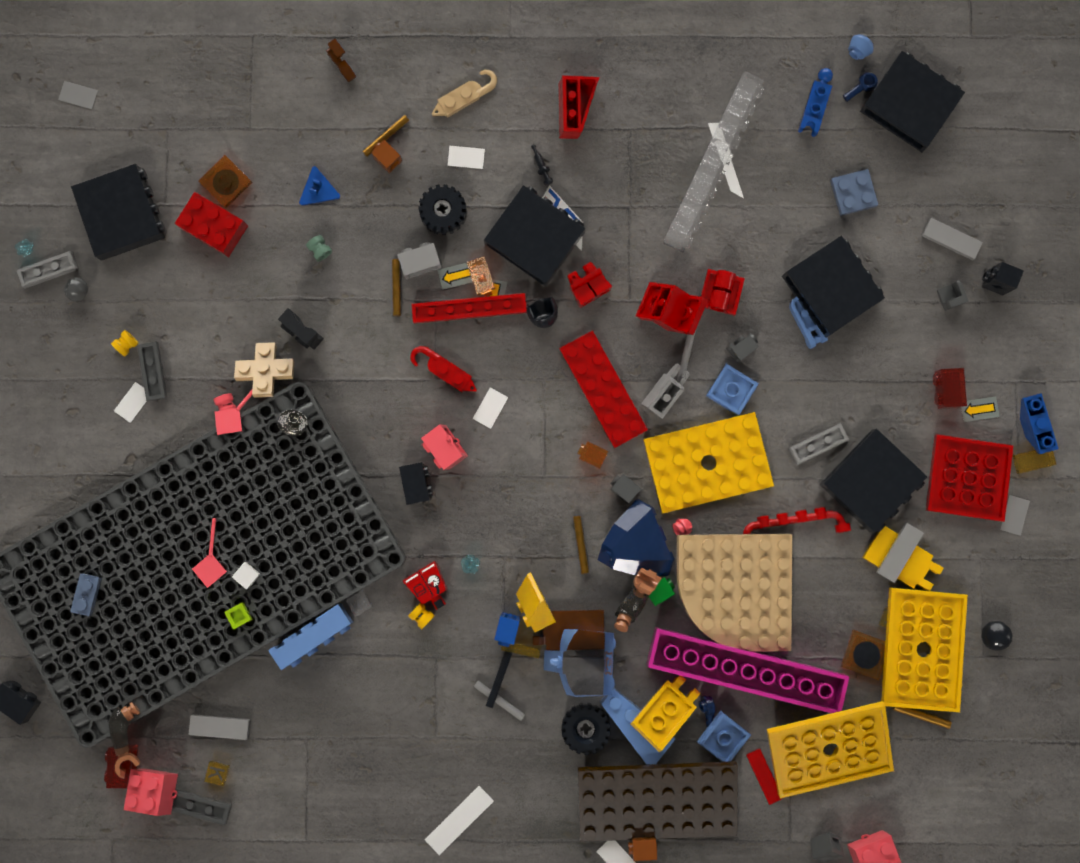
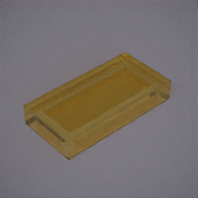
[1012,450,1057,474]
[501,643,541,659]

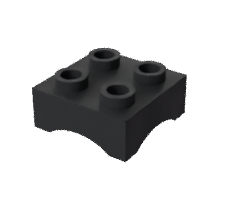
[278,308,324,350]

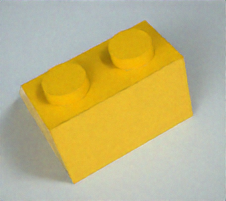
[516,572,556,632]

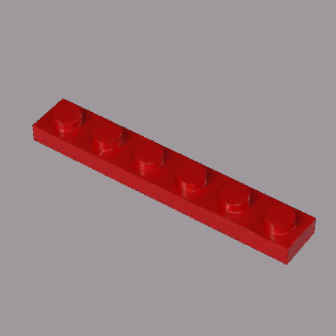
[411,293,527,324]

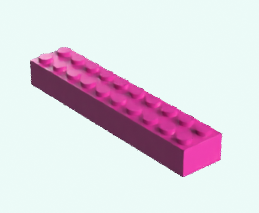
[646,627,849,713]

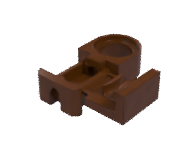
[326,39,356,82]

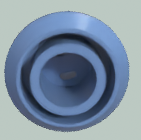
[848,34,874,60]

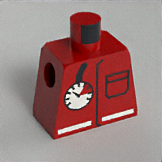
[403,561,448,610]

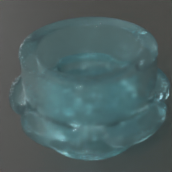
[15,239,34,256]
[461,555,480,574]

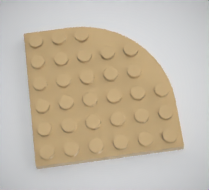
[677,534,792,652]

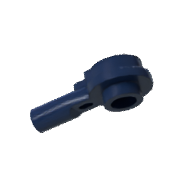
[843,72,878,102]
[699,695,715,727]

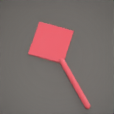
[215,390,252,435]
[192,518,227,588]

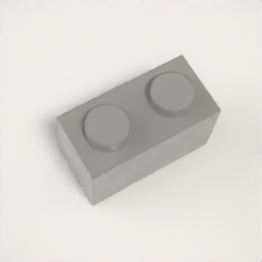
[397,242,442,280]

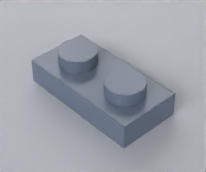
[70,573,102,616]

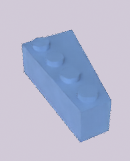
[268,603,353,670]
[600,688,675,765]

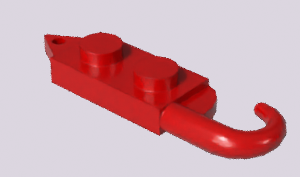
[410,346,477,393]

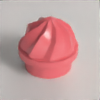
[672,519,692,535]

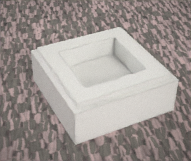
[232,562,261,590]

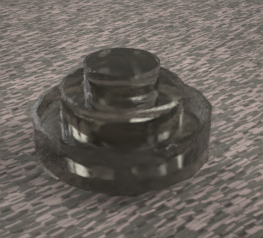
[278,410,307,436]

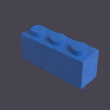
[494,612,521,647]

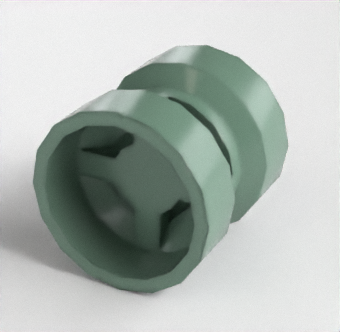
[306,235,332,262]

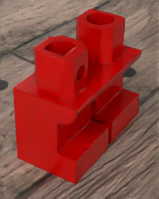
[567,262,612,308]

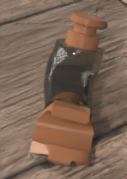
[614,568,661,632]
[109,702,140,779]

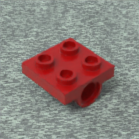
[700,269,745,316]

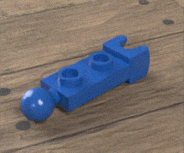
[798,68,833,137]

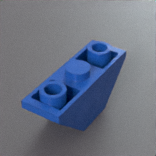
[1020,393,1059,454]

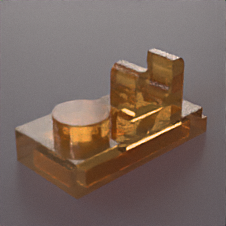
[467,256,496,297]

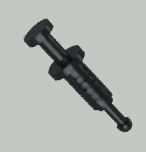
[531,144,553,185]

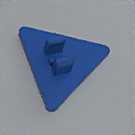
[299,166,340,205]

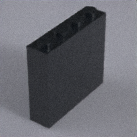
[860,51,965,153]
[71,163,166,261]
[484,185,585,287]
[781,235,885,338]
[819,428,927,533]

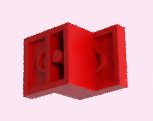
[636,282,708,335]

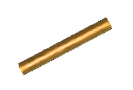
[362,115,409,157]
[392,259,401,316]
[573,515,589,574]
[892,707,952,729]

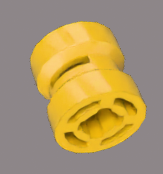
[111,330,139,356]
[408,603,435,630]

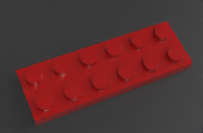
[559,330,648,449]

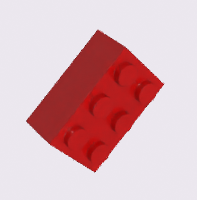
[174,191,248,258]

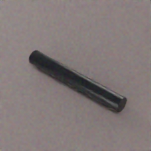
[486,650,513,709]

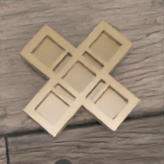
[234,343,294,398]

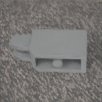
[641,363,690,419]

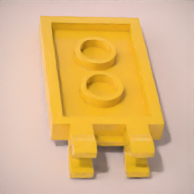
[862,526,944,591]
[630,675,701,752]

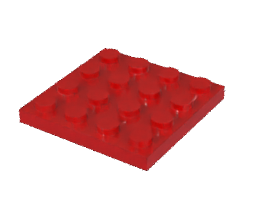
[925,434,1014,522]

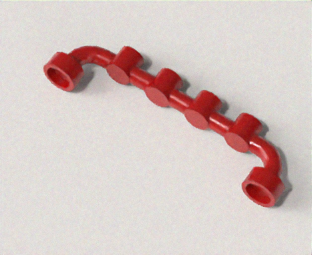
[743,507,851,534]

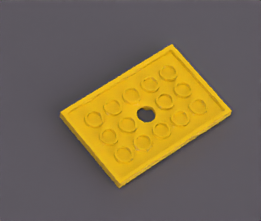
[643,412,774,514]
[881,587,968,712]
[767,701,894,799]

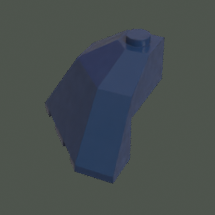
[598,499,675,576]

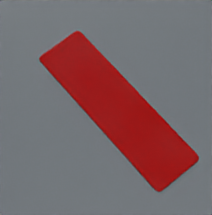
[746,749,783,805]

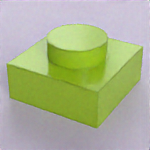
[224,602,252,630]

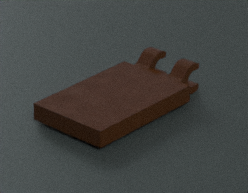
[533,610,605,650]

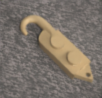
[432,70,497,118]

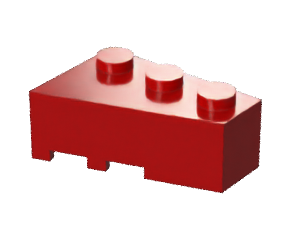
[558,75,600,139]

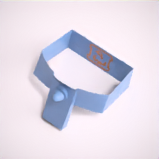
[544,629,616,697]

